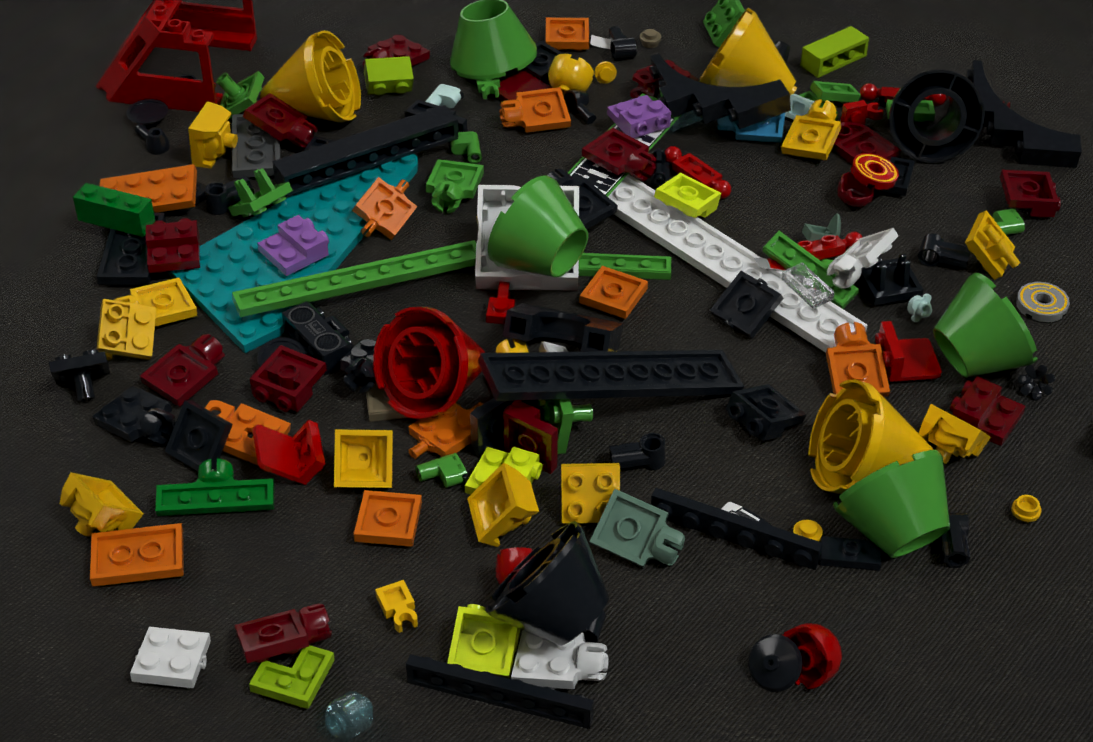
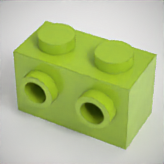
[364,56,414,95]

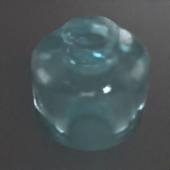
[325,691,373,740]

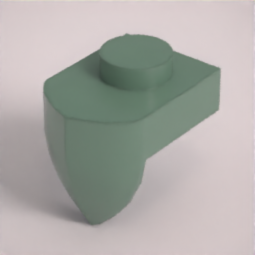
[802,213,841,241]

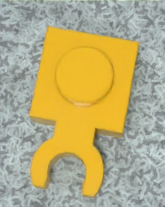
[375,580,418,633]

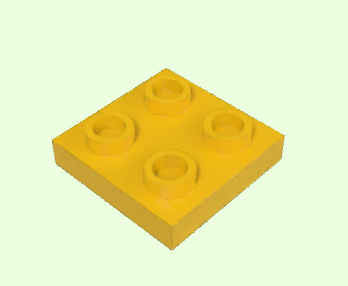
[561,463,620,523]

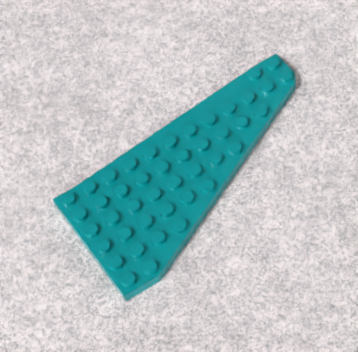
[165,153,418,353]

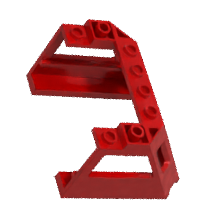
[96,0,257,112]

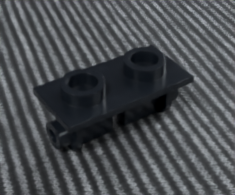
[645,149,670,191]

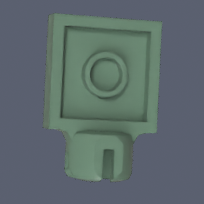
[589,489,685,568]

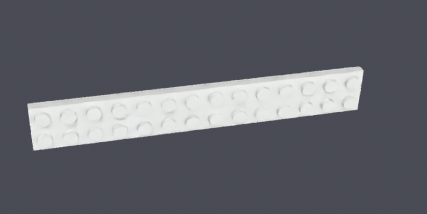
[608,174,868,353]

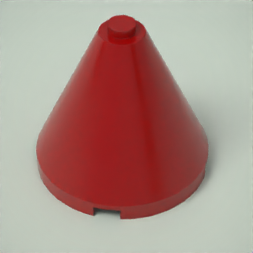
[373,307,485,419]

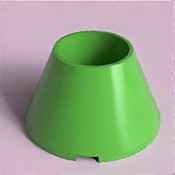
[450,0,537,80]
[488,175,588,277]
[933,273,1038,378]
[833,450,950,558]

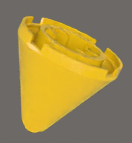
[698,7,797,95]
[260,30,361,123]
[809,379,933,494]

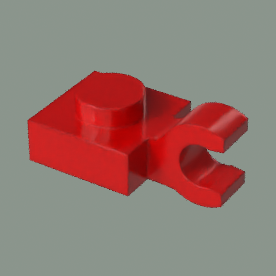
[841,100,884,124]
[486,281,515,324]

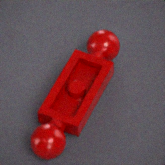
[860,83,946,106]
[664,146,731,199]
[771,232,863,260]

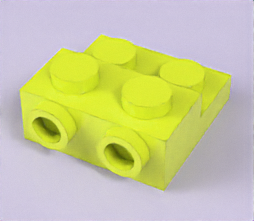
[654,173,721,218]
[465,447,543,495]
[447,604,520,679]

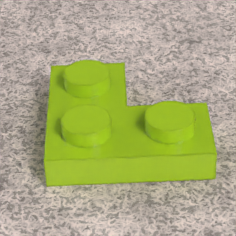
[249,645,335,709]

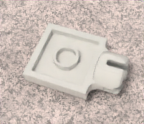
[827,228,898,289]
[511,630,609,689]

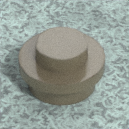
[640,29,661,48]

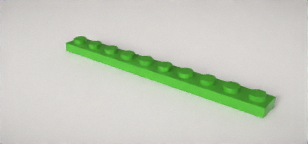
[232,240,476,317]

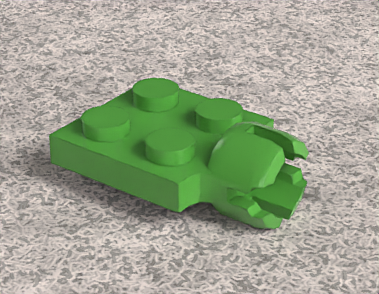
[426,159,484,213]

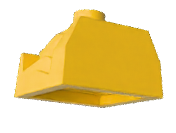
[188,101,238,168]
[919,404,991,464]
[334,429,393,488]
[467,463,539,547]
[60,472,144,537]

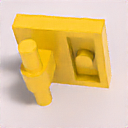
[965,210,1020,280]
[96,299,157,360]

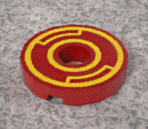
[851,153,899,190]

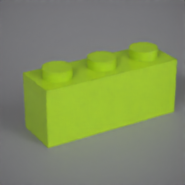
[800,26,869,78]

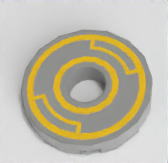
[1016,281,1070,322]

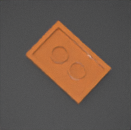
[90,523,184,587]

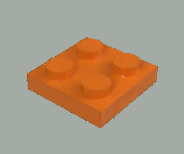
[546,17,589,50]
[579,266,648,319]
[354,490,422,547]

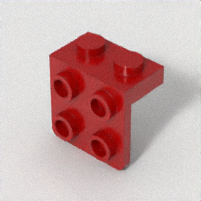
[875,321,942,382]
[252,420,325,485]

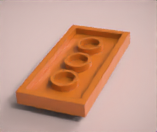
[100,164,197,213]

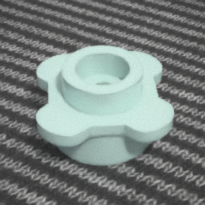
[907,293,932,322]

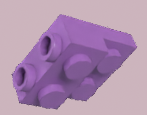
[607,95,671,138]
[257,215,329,276]

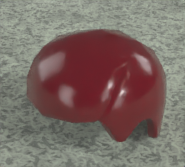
[837,172,874,207]

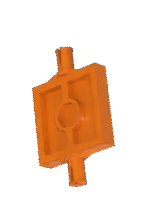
[352,177,418,241]
[408,402,483,459]

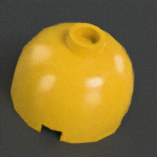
[548,54,594,96]

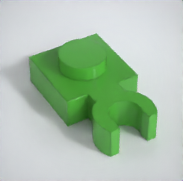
[476,77,500,99]

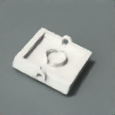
[130,627,211,688]

